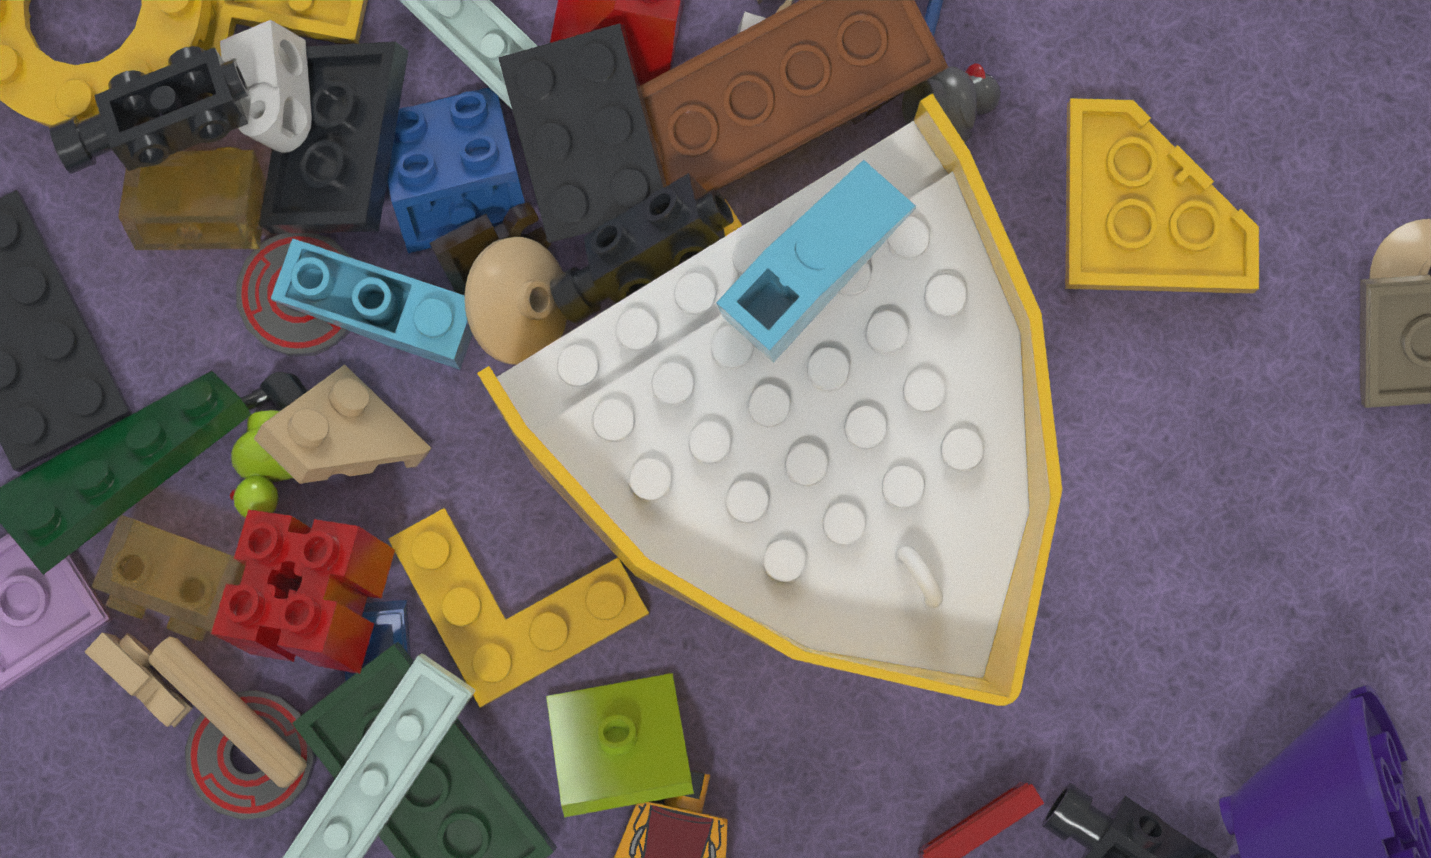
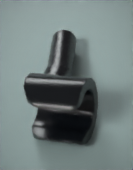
[241,372,308,411]

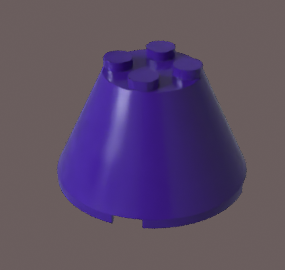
[1219,685,1431,858]

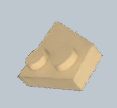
[254,364,432,484]

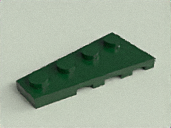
[0,370,252,575]

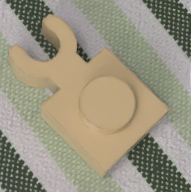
[85,632,193,727]

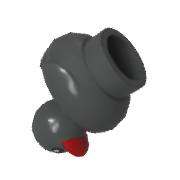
[902,63,1001,143]

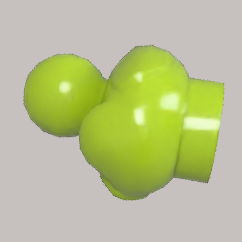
[229,410,293,518]

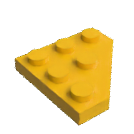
[1065,98,1259,294]

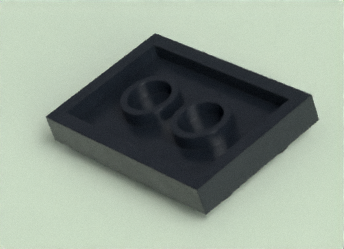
[498,23,667,243]
[258,41,409,234]

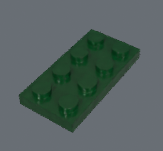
[292,641,557,858]

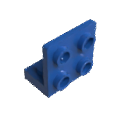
[387,87,525,253]

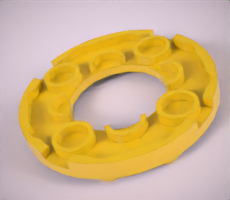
[0,0,211,127]

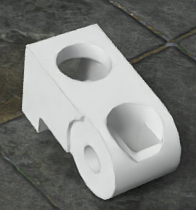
[220,20,312,153]

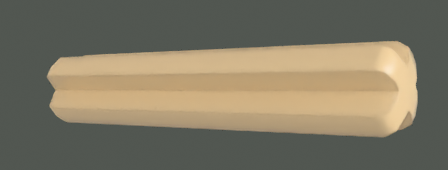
[148,637,307,788]

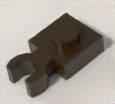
[430,202,551,295]

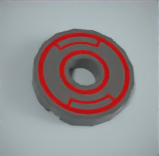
[236,233,352,357]
[185,690,316,820]

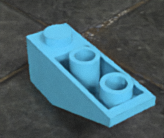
[716,160,916,363]
[271,238,473,370]

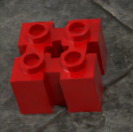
[211,509,395,674]

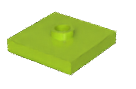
[546,673,694,817]

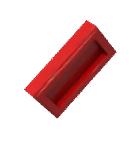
[917,782,1044,858]

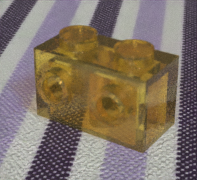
[118,147,266,250]
[92,515,245,642]

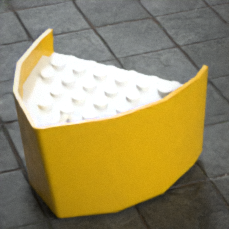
[477,94,1062,706]

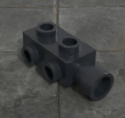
[49,46,249,174]
[550,173,734,324]
[1042,783,1218,858]

